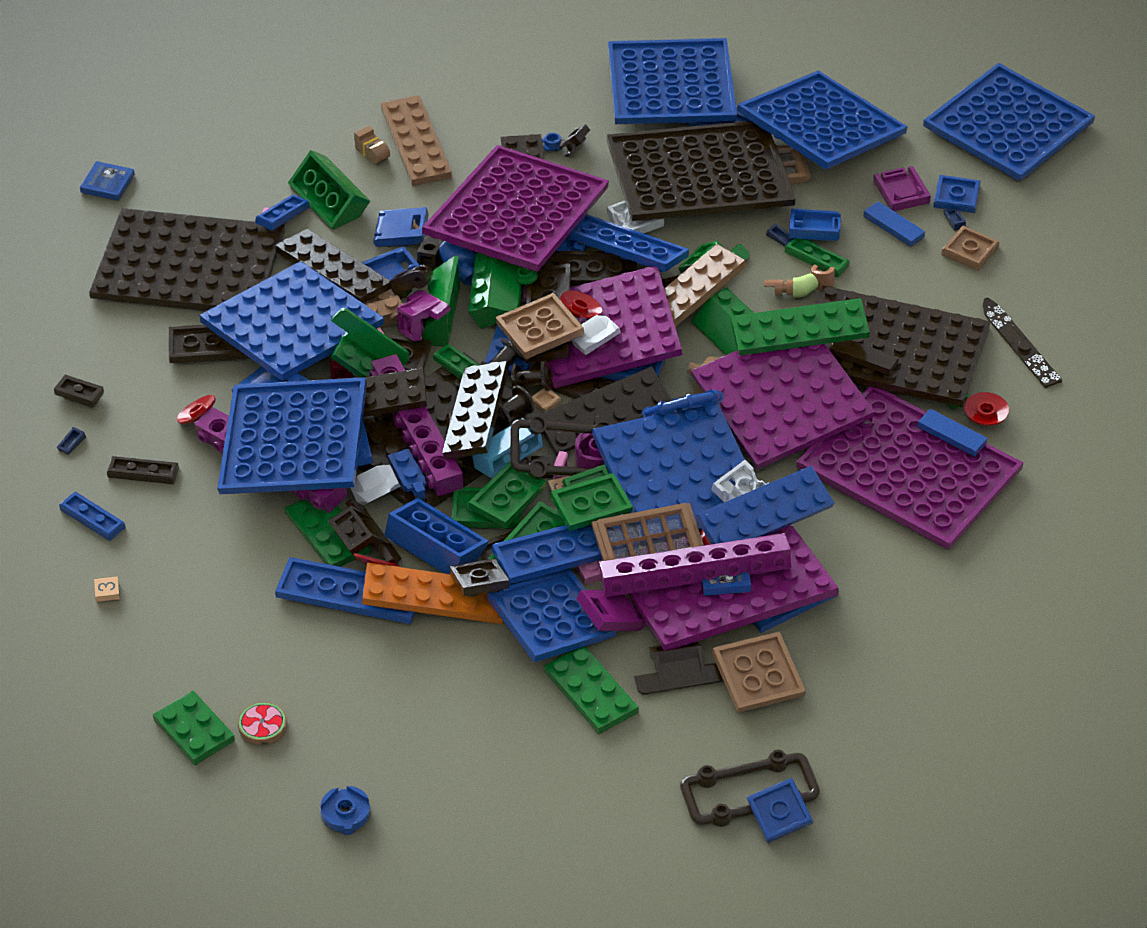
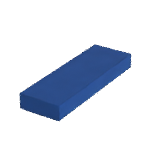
[255,194,309,230]
[864,201,925,247]
[918,409,987,456]
[59,491,126,541]

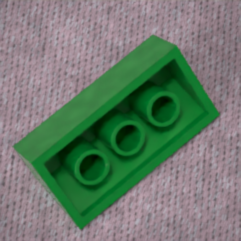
[288,150,370,229]
[468,252,522,329]
[421,256,460,347]
[692,288,754,356]

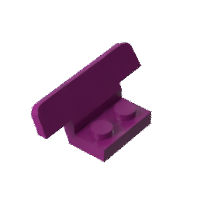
[397,289,450,341]

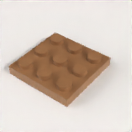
[496,293,585,359]
[712,631,806,713]

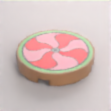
[238,702,287,745]

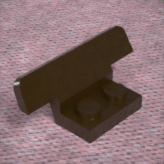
[329,500,401,564]
[633,641,723,694]

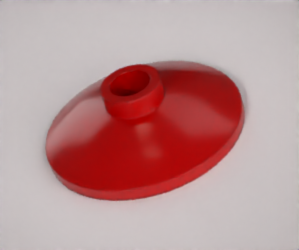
[560,291,602,318]
[964,392,1009,426]
[177,395,216,424]
[354,553,400,567]

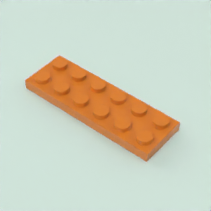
[362,562,503,624]

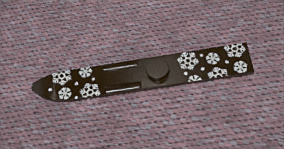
[983,297,1062,388]

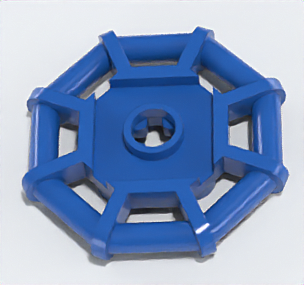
[642,390,724,417]

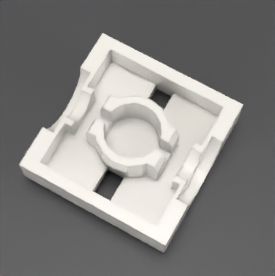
[607,201,664,234]
[711,460,769,502]

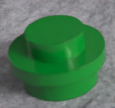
[516,267,538,285]

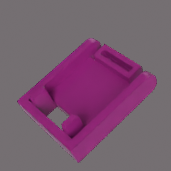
[873,166,931,211]
[576,590,646,631]

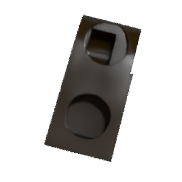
[417,235,443,272]
[389,265,433,299]

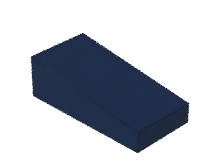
[944,208,966,231]
[766,224,793,247]
[57,427,86,455]

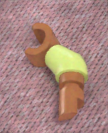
[764,265,835,298]

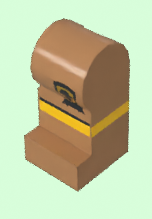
[354,125,390,164]

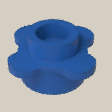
[542,132,563,151]

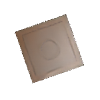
[941,226,1000,271]

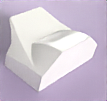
[572,315,621,355]
[351,465,400,505]

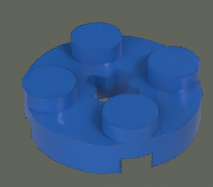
[321,786,371,835]

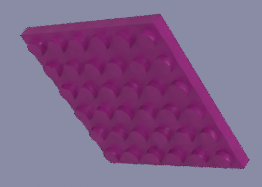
[548,266,683,388]
[691,344,875,470]

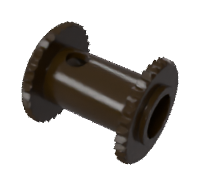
[481,338,524,366]
[511,360,553,391]
[496,386,534,429]

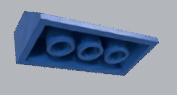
[384,498,489,574]

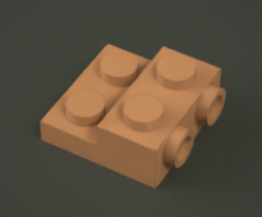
[363,289,403,329]

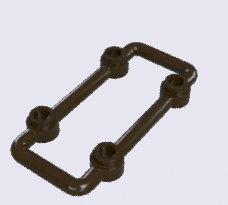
[510,415,611,479]
[680,750,820,827]

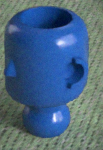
[439,241,476,285]

